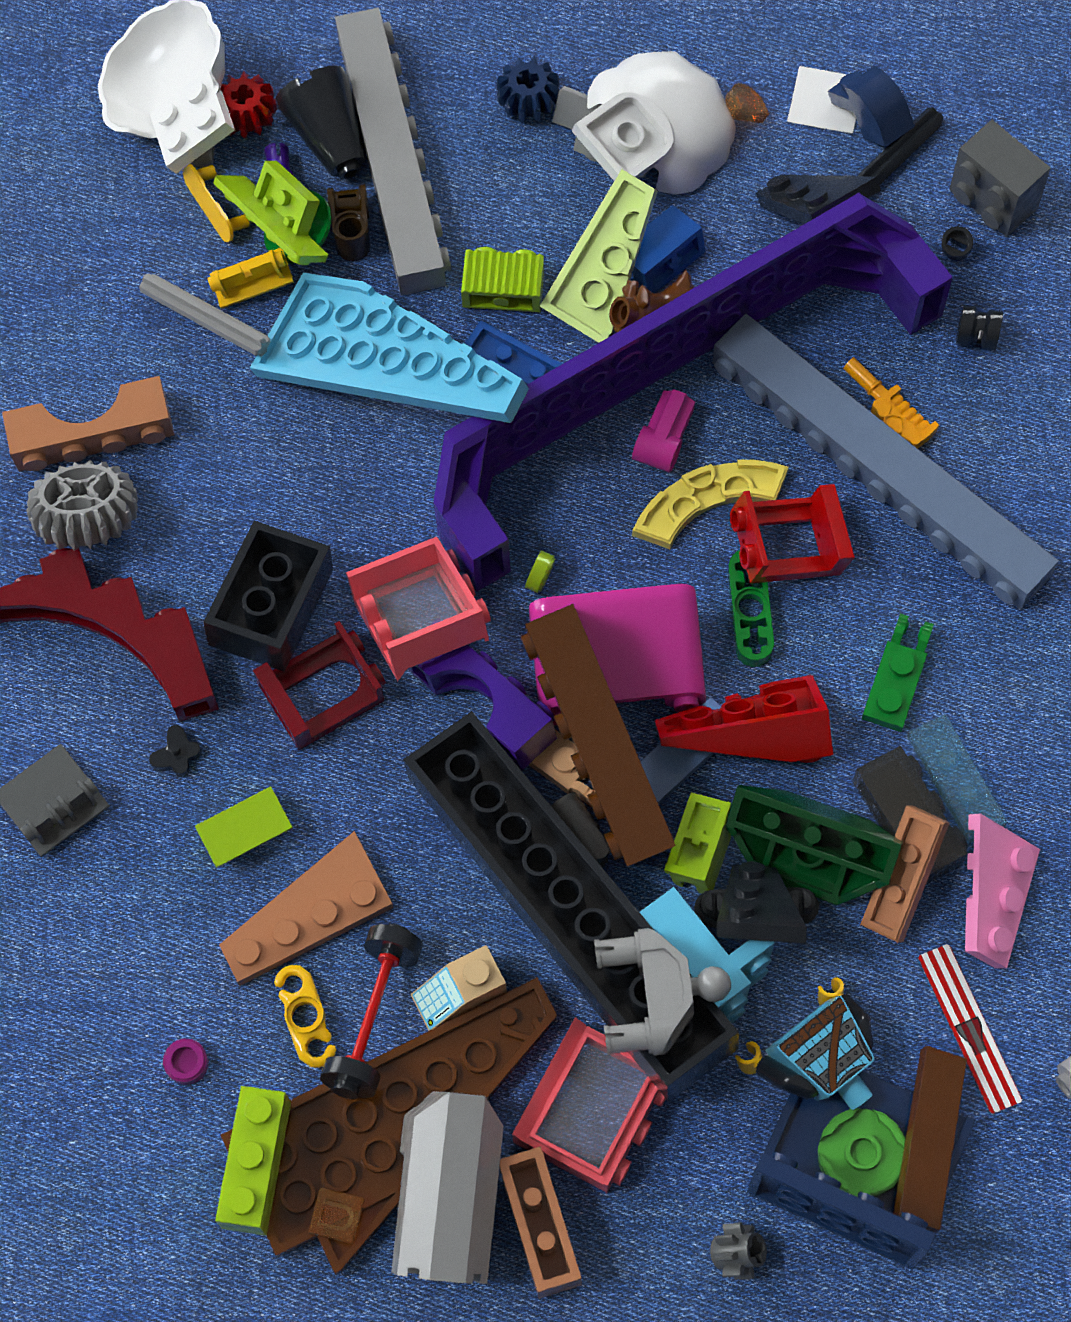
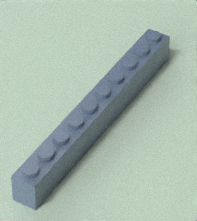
[713,314,1059,610]

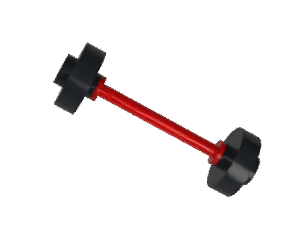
[320,924,423,1100]

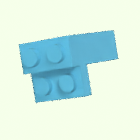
[639,887,775,1023]

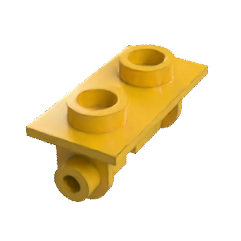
[208,248,294,309]

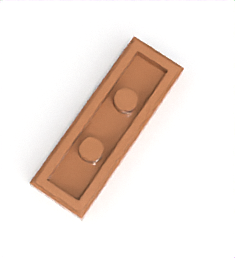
[860,805,950,943]

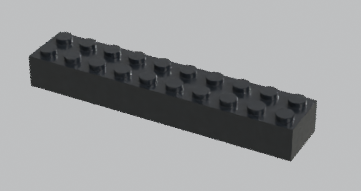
[403,711,739,1102]

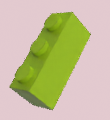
[215,1086,291,1236]

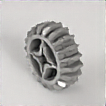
[26,460,138,551]

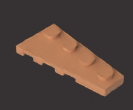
[219,831,393,986]

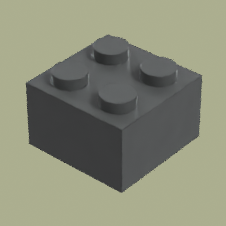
[949,119,1051,237]

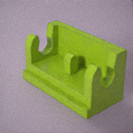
[195,786,293,868]
[664,792,732,894]

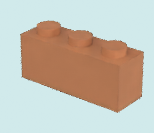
[499,1146,582,1299]

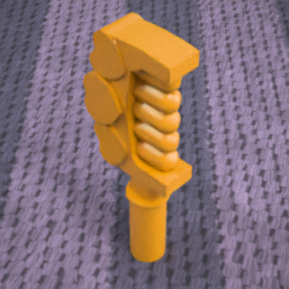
[843,357,939,449]

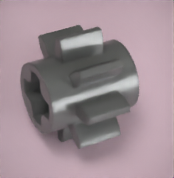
[710,1222,767,1280]

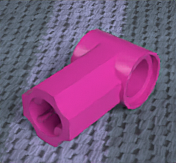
[632,389,695,473]

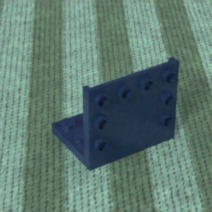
[747,1070,976,1270]

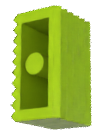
[461,247,544,312]

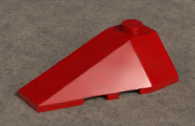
[655,675,833,763]

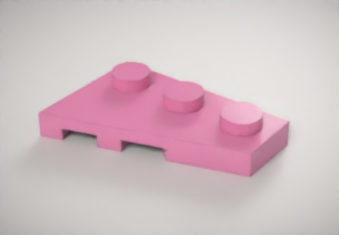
[965,813,1040,968]

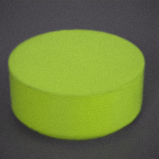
[525,550,556,593]

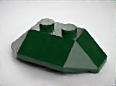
[725,785,903,905]

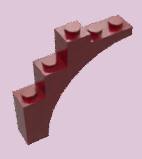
[0,548,219,722]

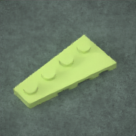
[540,169,658,343]

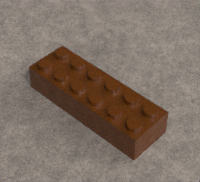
[520,604,676,866]

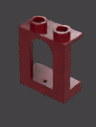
[253,621,386,751]

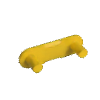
[183,164,250,242]

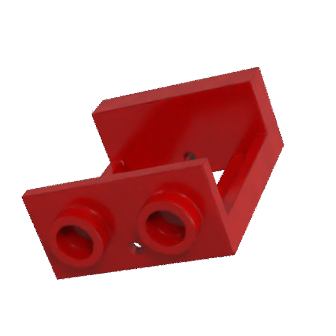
[730,484,855,583]

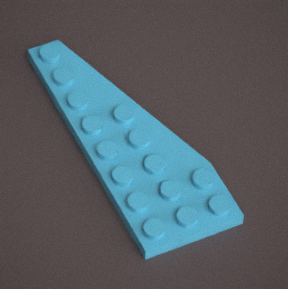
[250,272,529,423]

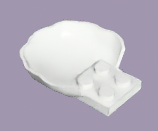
[98,0,235,174]
[572,51,736,194]

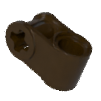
[327,184,371,262]

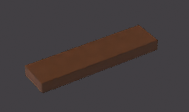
[893,1046,967,1233]

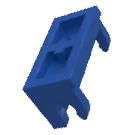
[630,205,706,293]

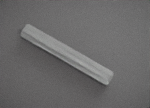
[139,274,270,356]

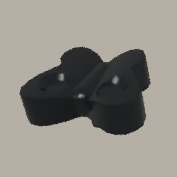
[149,725,202,777]

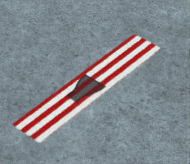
[918,944,1022,1113]

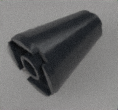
[276,66,365,179]

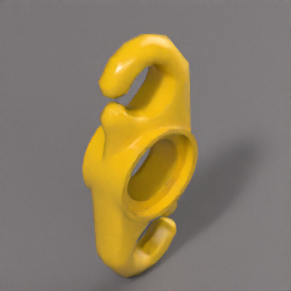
[274,965,337,1068]

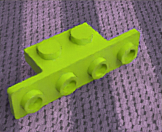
[213,161,328,265]

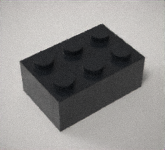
[203,520,333,672]

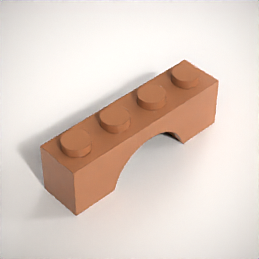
[2,376,175,471]

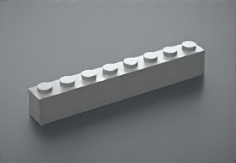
[335,8,451,296]

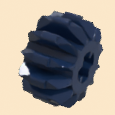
[496,56,560,123]

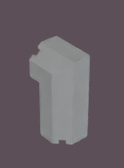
[391,1091,504,1284]

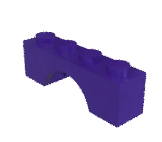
[408,619,557,771]

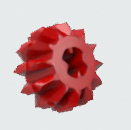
[220,71,277,139]

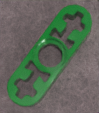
[728,550,774,667]

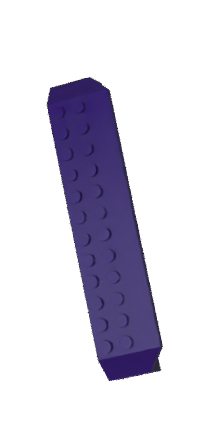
[433,193,953,592]

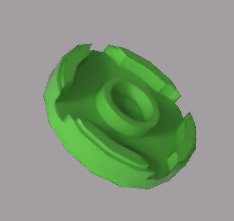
[817,1108,906,1197]

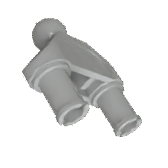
[594,928,731,1056]

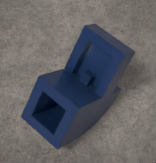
[827,66,915,147]

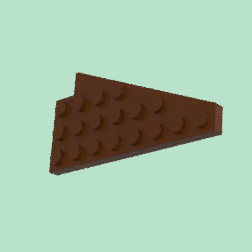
[220,977,557,1276]

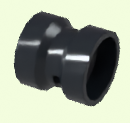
[956,305,1003,350]

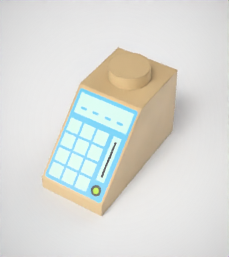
[411,945,507,1031]

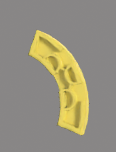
[632,459,789,549]

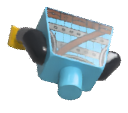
[735,977,874,1110]

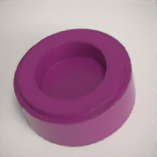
[163,1039,209,1085]

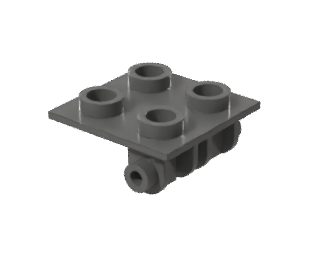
[0,744,110,857]

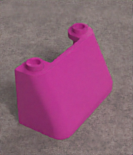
[529,584,706,725]

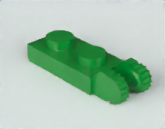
[862,613,934,732]

